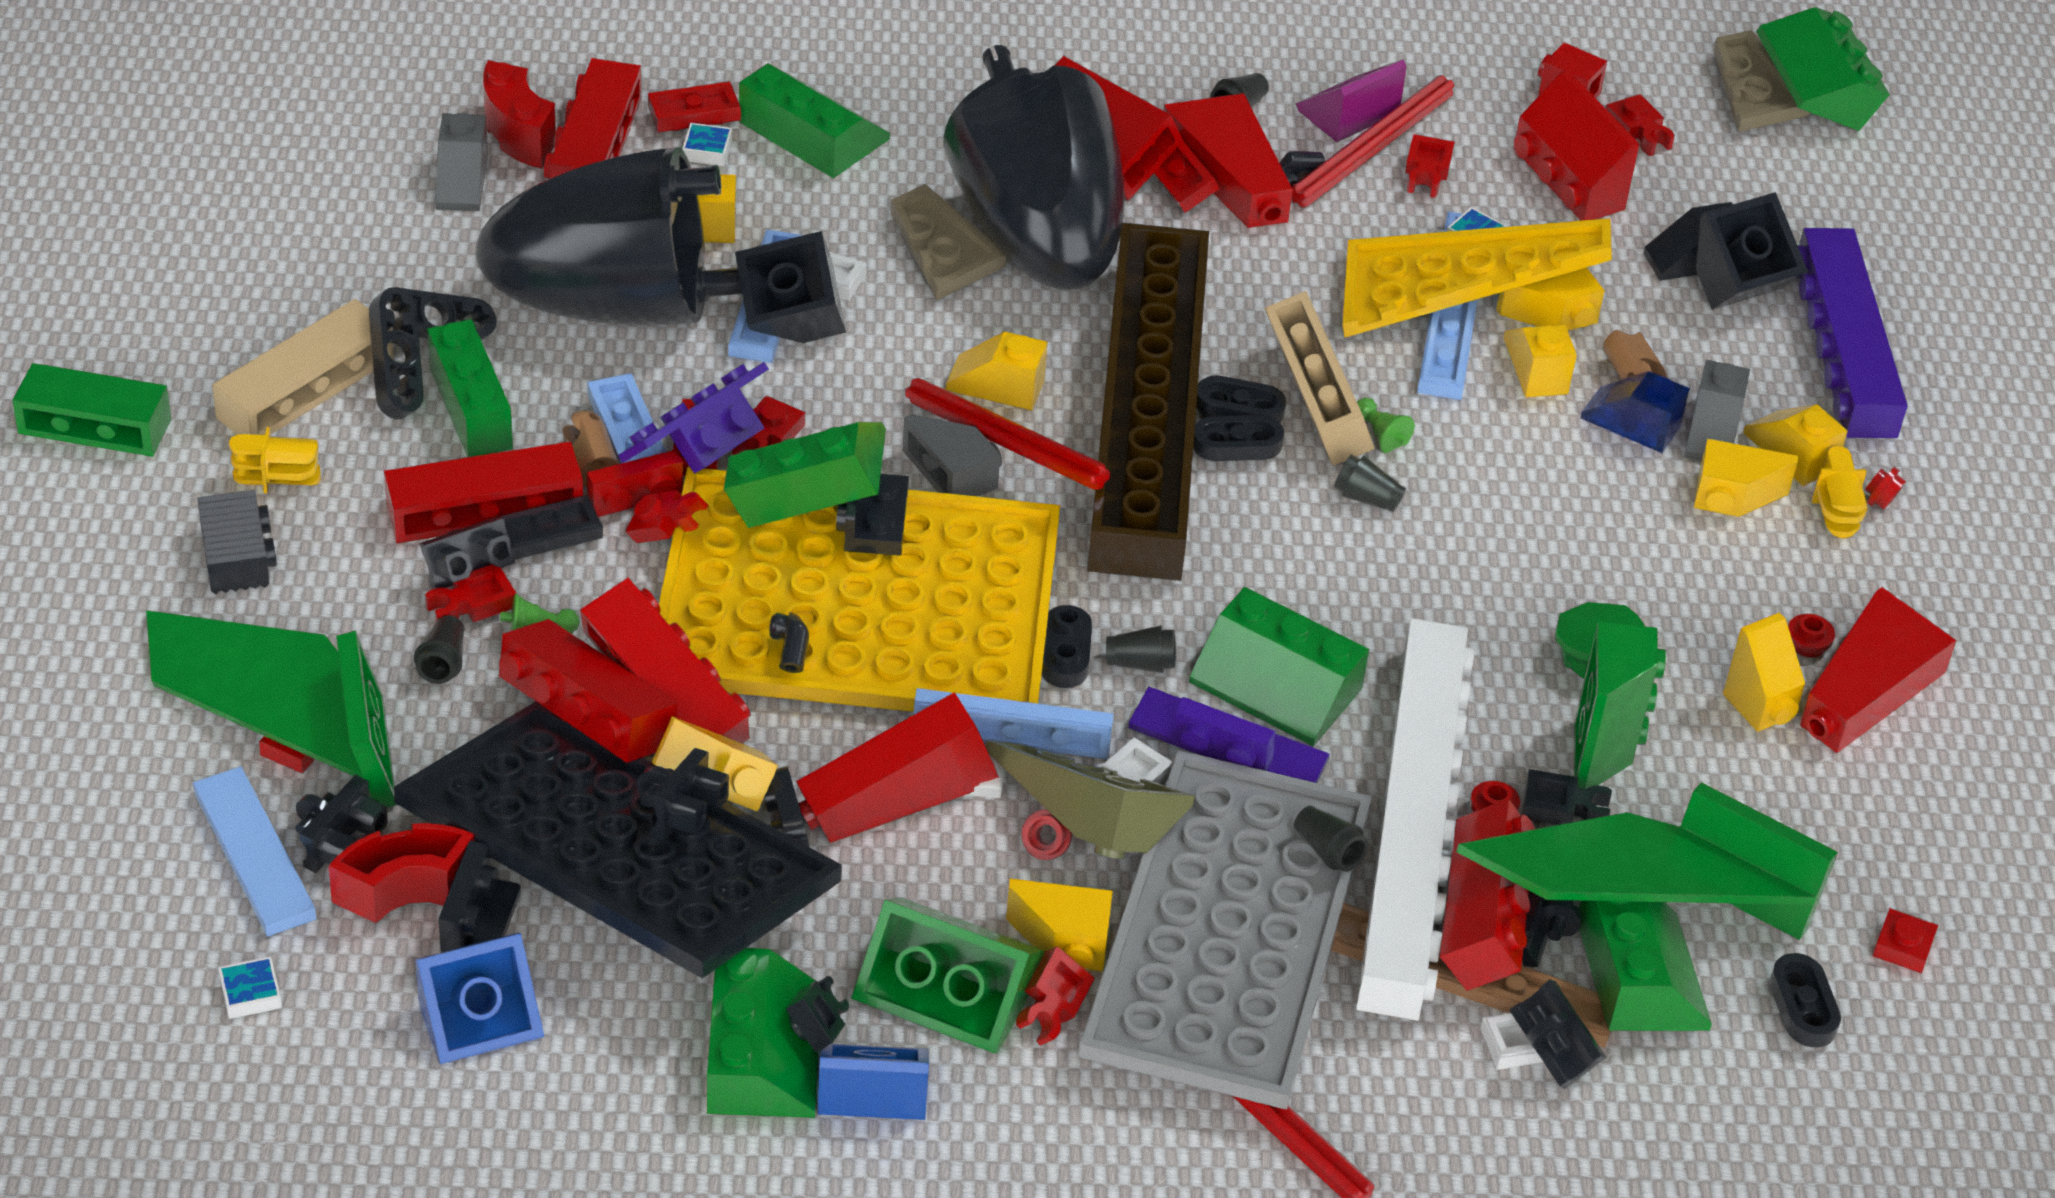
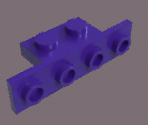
[618,362,769,474]
[1128,686,1330,783]

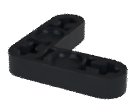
[369,287,497,420]

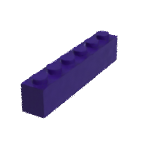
[1798,228,1908,438]

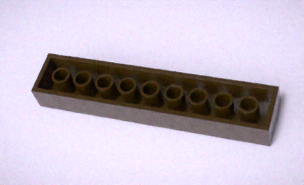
[1087,223,1209,581]

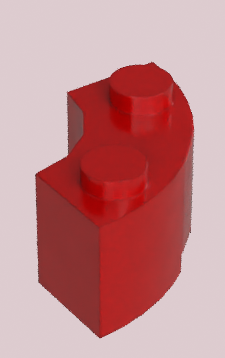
[483,60,556,169]
[328,823,474,923]

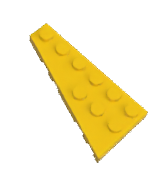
[1342,218,1612,338]

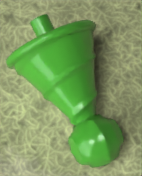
[1357,397,1415,453]
[500,594,580,634]

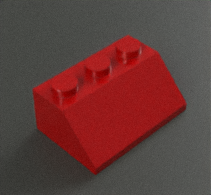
[1513,70,1640,221]

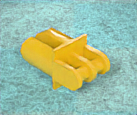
[229,427,321,494]
[1812,446,1867,539]

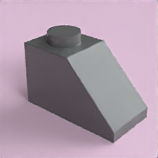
[436,113,488,211]
[1684,359,1750,461]
[902,414,1002,497]

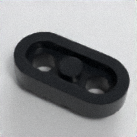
[1196,375,1286,423]
[1193,415,1284,461]
[1042,605,1092,688]
[764,766,810,847]
[1769,953,1841,1048]

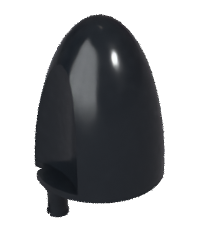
[943,45,1124,290]
[475,147,742,325]

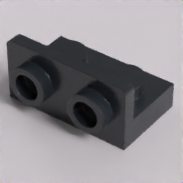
[836,474,909,556]
[438,841,521,952]

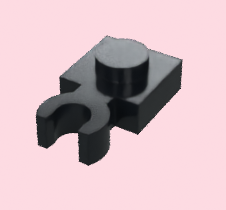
[1522,769,1612,825]
[786,976,849,1053]

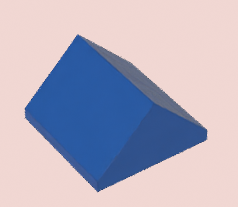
[415,933,545,1064]
[818,1044,929,1120]

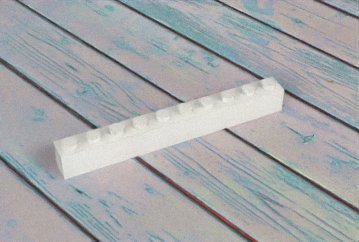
[1356,618,1475,1021]

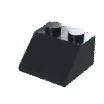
[1696,192,1808,310]
[735,231,846,343]

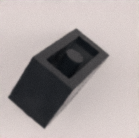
[1643,202,1733,281]

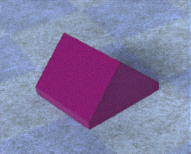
[1295,59,1407,142]

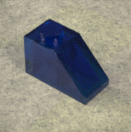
[1580,371,1690,453]

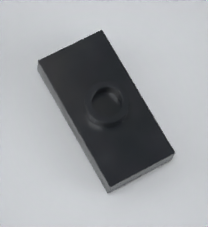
[499,495,603,560]

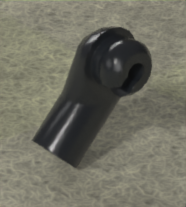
[1279,151,1325,187]
[769,612,809,673]

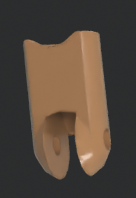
[1603,330,1668,399]
[562,410,619,487]

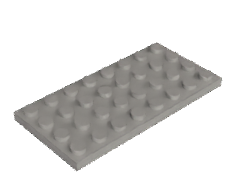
[1079,750,1372,1110]

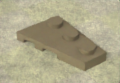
[1713,30,1810,132]
[891,184,1006,300]

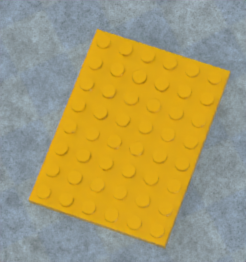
[659,467,1061,712]

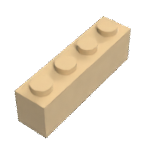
[1265,291,1375,466]
[212,299,394,435]

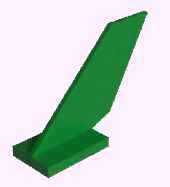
[146,610,397,808]
[1456,782,1838,940]

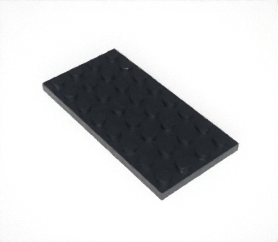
[394,701,842,979]

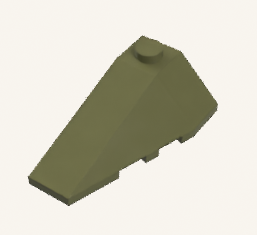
[985,740,1195,859]

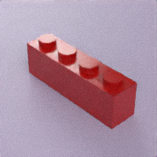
[544,58,642,179]
[384,441,583,544]
[580,577,751,744]
[499,619,678,763]
[1440,799,1535,991]

